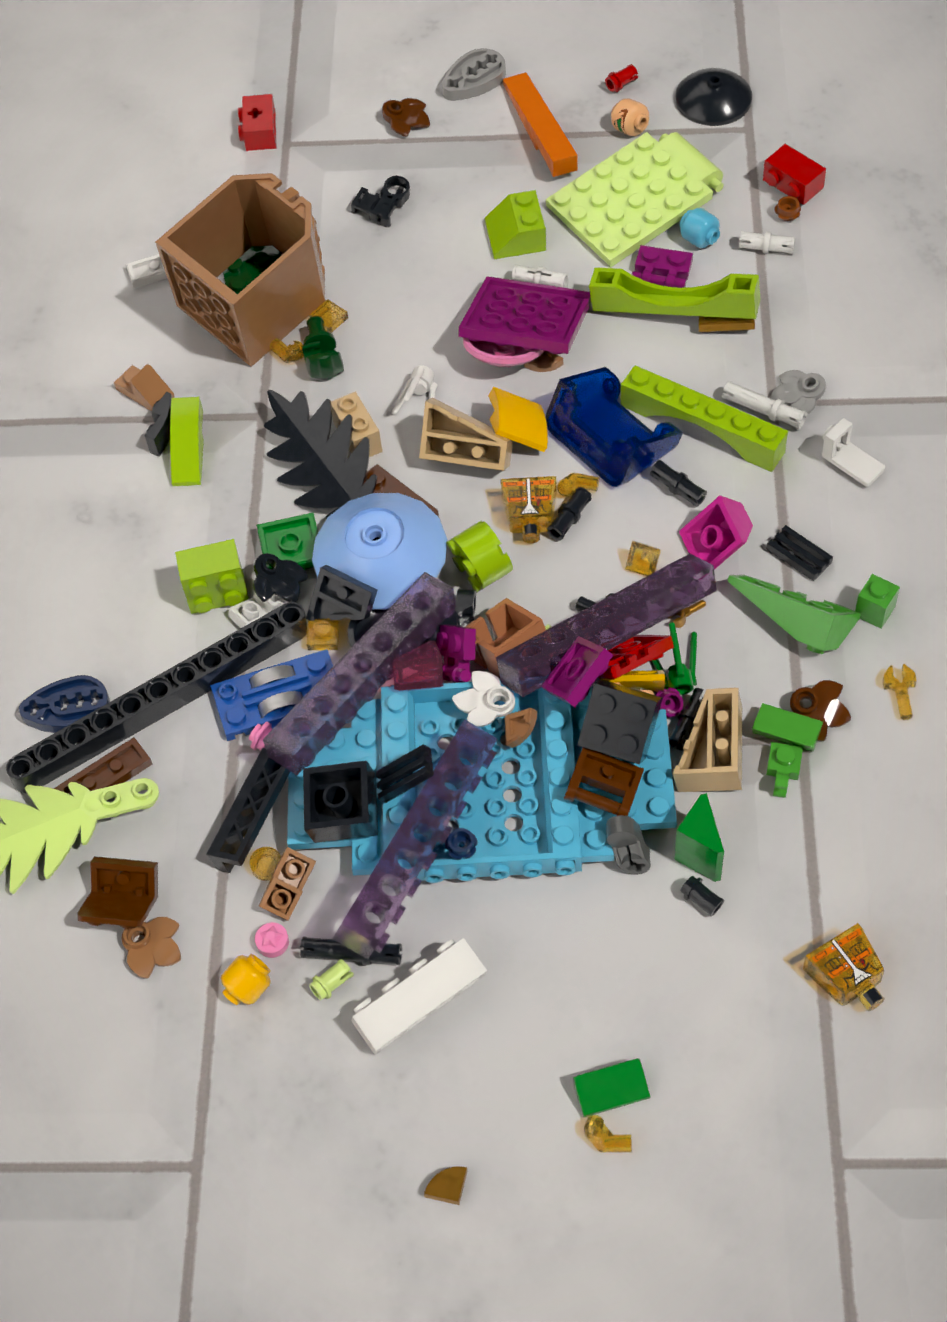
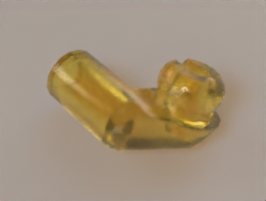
[269,338,304,363]
[557,473,600,497]
[584,1115,632,1153]

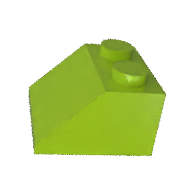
[484,190,546,260]

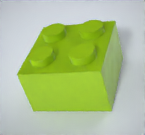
[175,539,249,614]

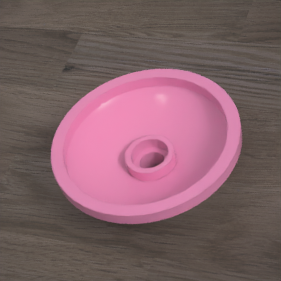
[463,338,545,367]

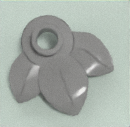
[771,370,826,414]

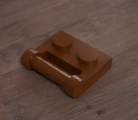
[564,747,644,816]

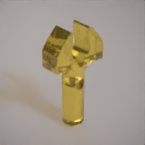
[882,664,917,720]

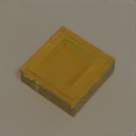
[309,299,348,333]

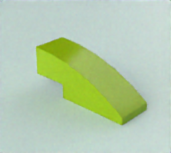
[170,397,204,486]

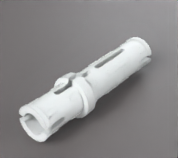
[722,381,807,429]

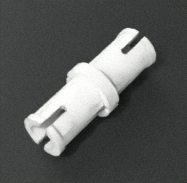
[739,231,795,254]
[512,265,569,288]

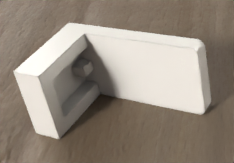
[822,418,885,487]

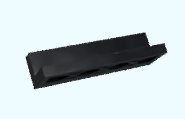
[206,748,297,873]

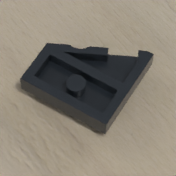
[306,565,378,621]

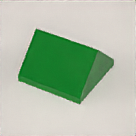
[674,793,724,882]

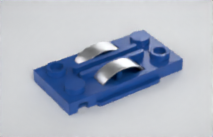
[210,649,346,741]

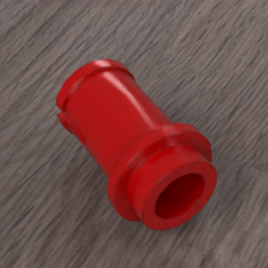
[605,64,638,92]

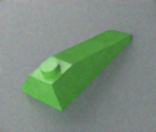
[727,575,861,654]

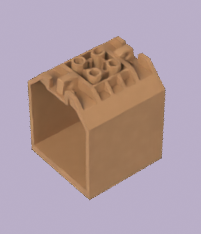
[155,173,325,367]

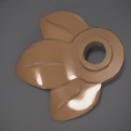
[121,917,181,979]

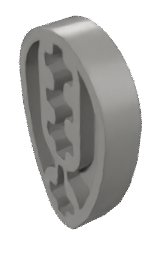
[442,48,506,101]

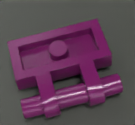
[632,245,693,288]
[435,625,476,683]

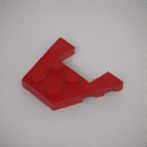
[548,635,674,680]

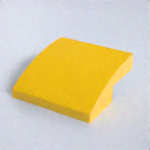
[488,387,548,452]
[600,670,665,692]

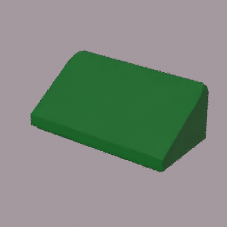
[573,1058,650,1118]

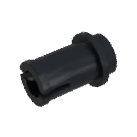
[680,876,724,917]

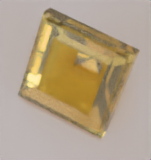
[625,541,661,578]

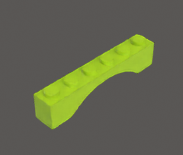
[589,267,761,319]
[620,365,788,472]

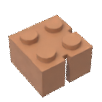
[466,598,552,680]

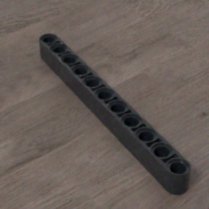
[6,602,308,793]

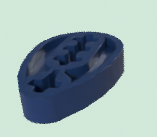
[19,675,110,733]

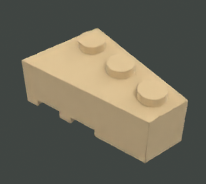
[419,398,513,471]
[673,688,742,792]

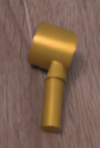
[666,600,706,628]

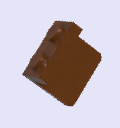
[77,856,158,929]

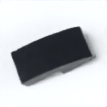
[145,392,172,457]

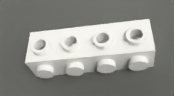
[351,938,487,1055]

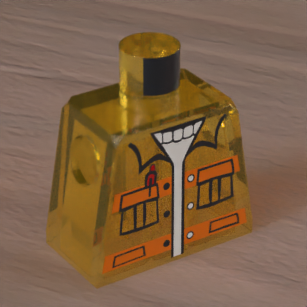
[501,476,557,544]
[803,923,885,1011]

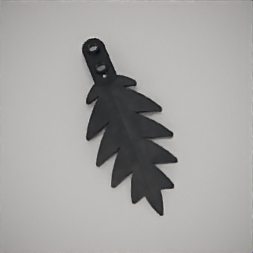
[264,390,380,541]

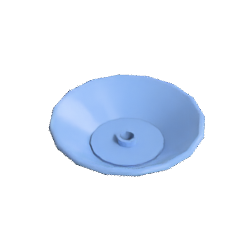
[312,493,447,610]

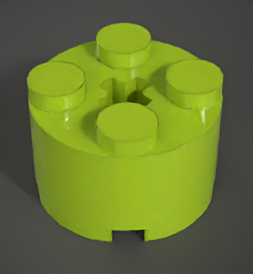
[447,520,513,593]

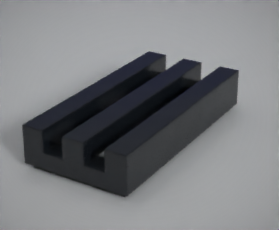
[766,525,833,581]
[375,744,434,803]

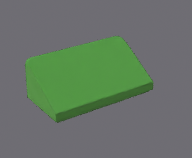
[752,703,823,752]

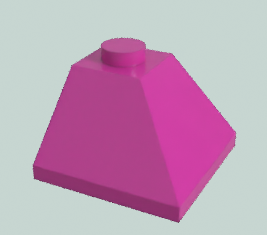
[679,495,753,579]

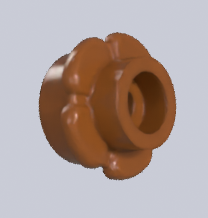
[775,196,801,221]

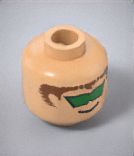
[611,98,649,136]

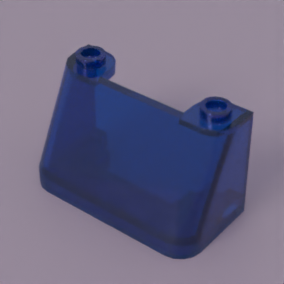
[545,367,683,487]

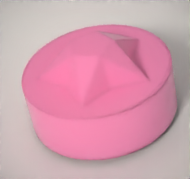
[255,922,289,958]

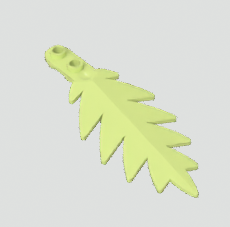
[0,778,159,894]

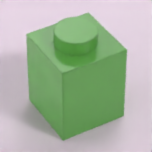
[855,574,900,629]

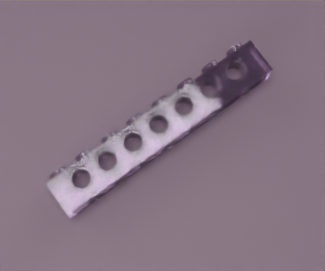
[496,553,717,697]
[263,572,456,775]
[333,719,497,959]

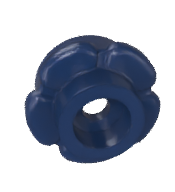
[445,828,478,860]

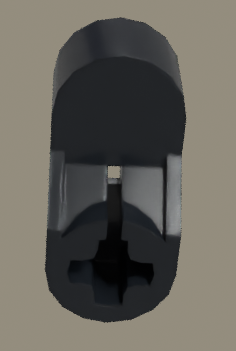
[439,589,476,632]

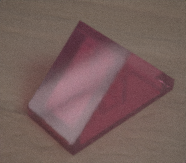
[393,641,443,691]

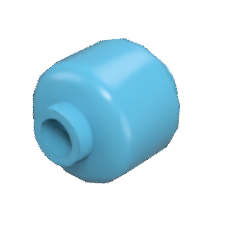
[680,208,720,248]

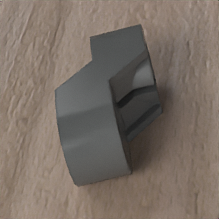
[606,815,651,875]

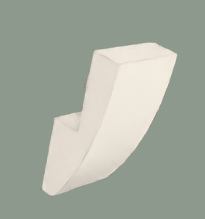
[228,591,288,628]

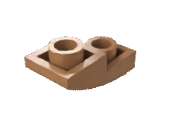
[259,847,316,921]

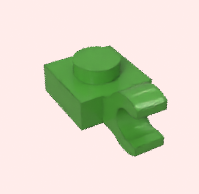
[766,742,803,798]

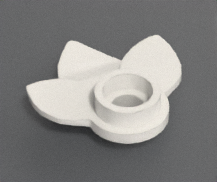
[452,671,515,727]

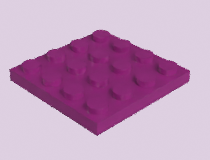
[458,276,591,354]

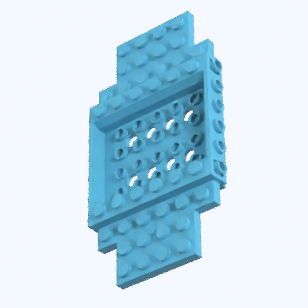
[287,676,677,885]

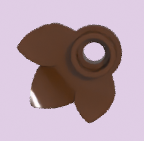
[382,98,430,137]
[790,680,851,742]

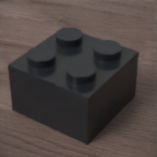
[578,679,663,764]
[303,760,378,843]

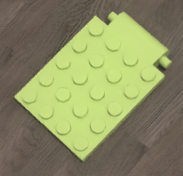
[545,132,724,267]

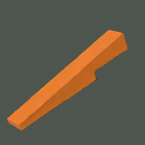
[503,72,578,177]

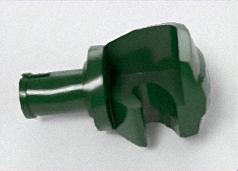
[302,316,344,379]

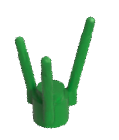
[652,622,697,695]

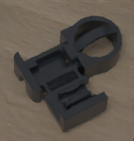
[351,175,410,227]

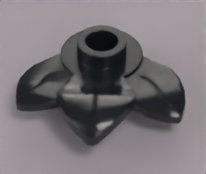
[253,553,308,603]

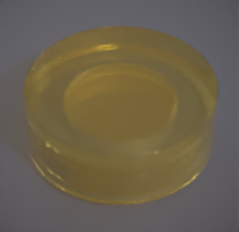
[249,847,281,881]

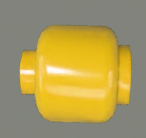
[221,954,271,1005]

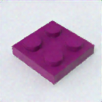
[541,636,613,707]

